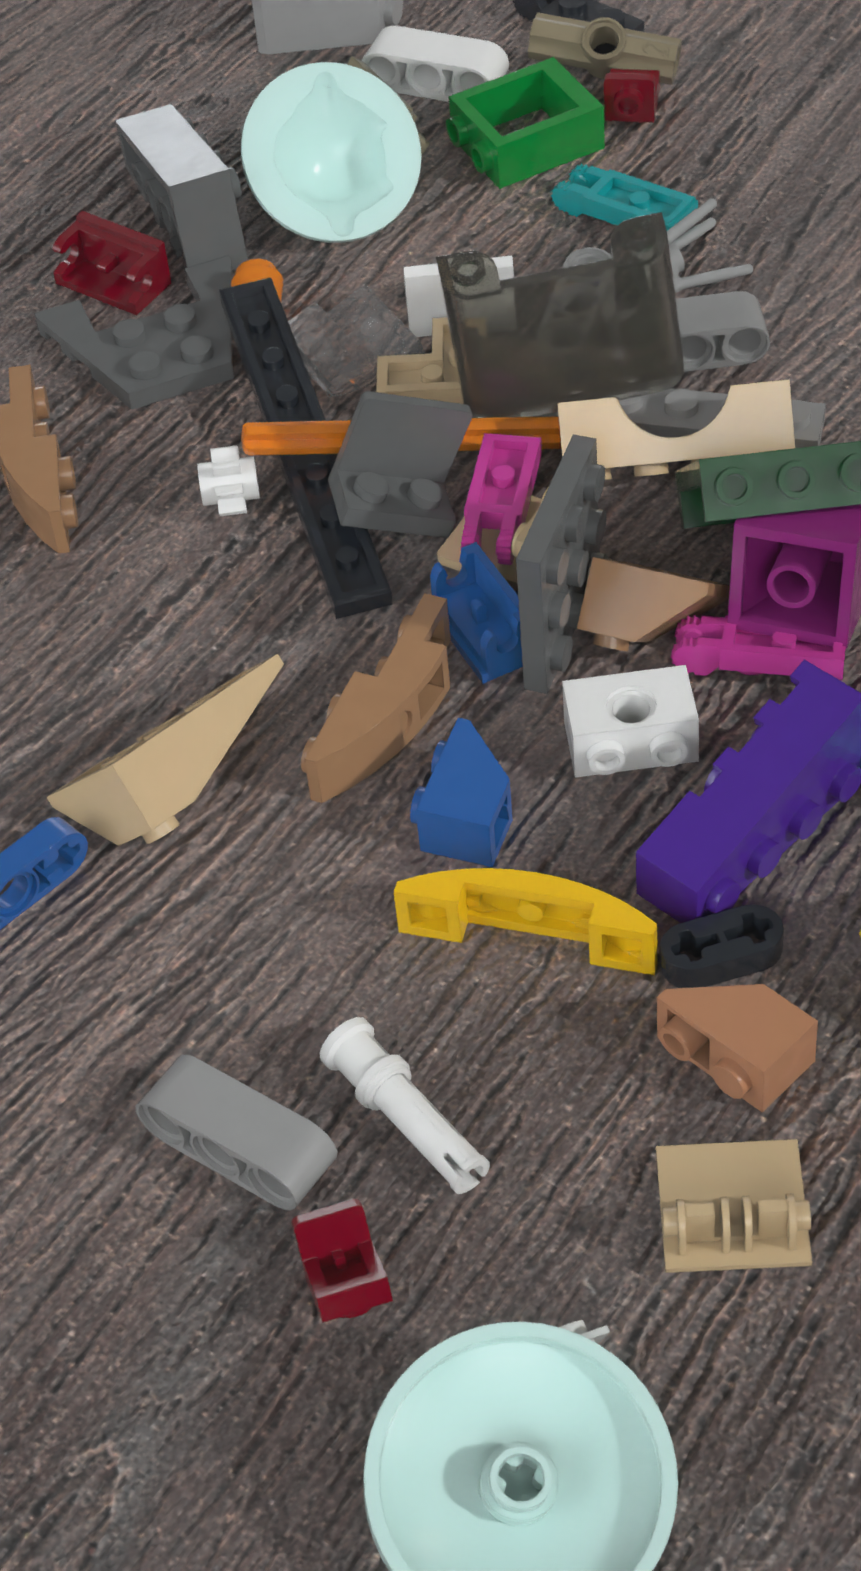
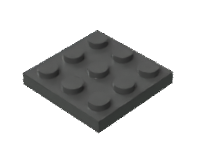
[516,434,608,694]

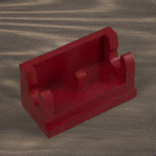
[52,211,171,315]

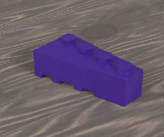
[636,659,861,923]

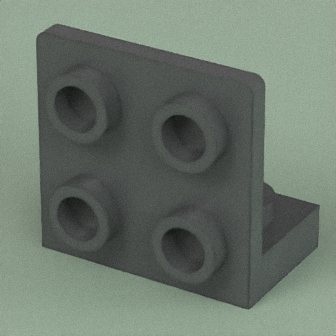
[328,391,473,538]

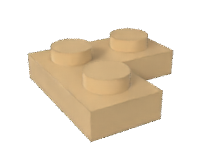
[376,315,488,405]

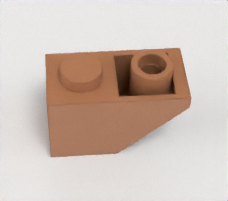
[657,984,818,1113]

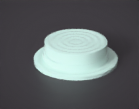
[241,62,421,243]

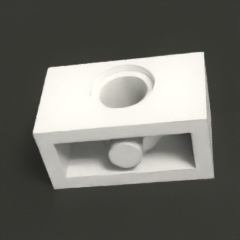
[562,665,699,778]

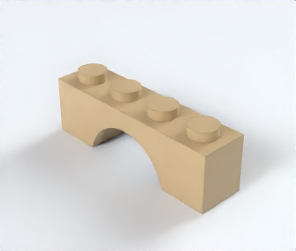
[557,379,795,480]

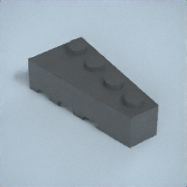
[115,104,248,271]

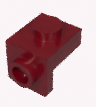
[604,69,660,122]
[292,1198,393,1323]

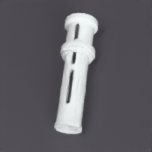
[320,1017,490,1194]

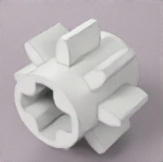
[197,445,260,516]

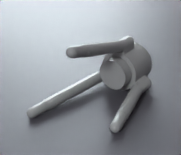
[628,198,753,297]

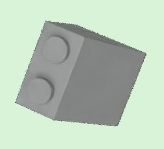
[252,0,403,55]

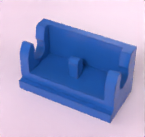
[430,542,523,684]

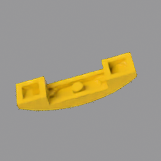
[394,868,658,975]

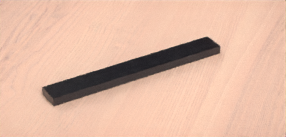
[219,277,393,619]

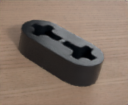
[660,904,784,988]

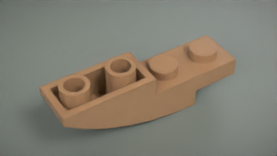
[0,365,78,554]
[301,593,451,803]

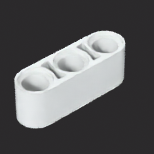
[361,26,509,102]

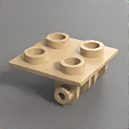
[656,1139,812,1273]

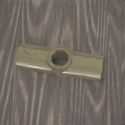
[528,12,682,85]

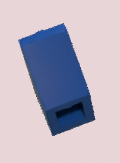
[410,718,513,868]

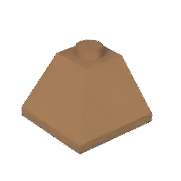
[577,557,730,651]

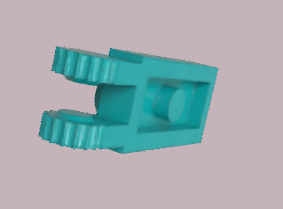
[550,163,698,239]

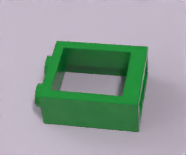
[446,57,605,189]

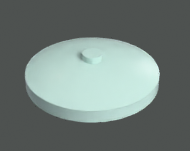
[363,1322,678,1571]

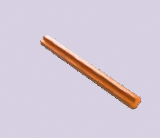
[241,416,562,456]

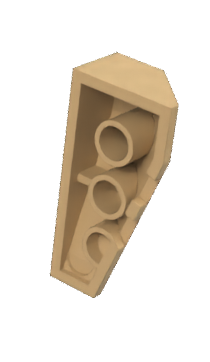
[47,654,284,846]

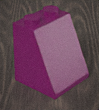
[727,504,861,649]

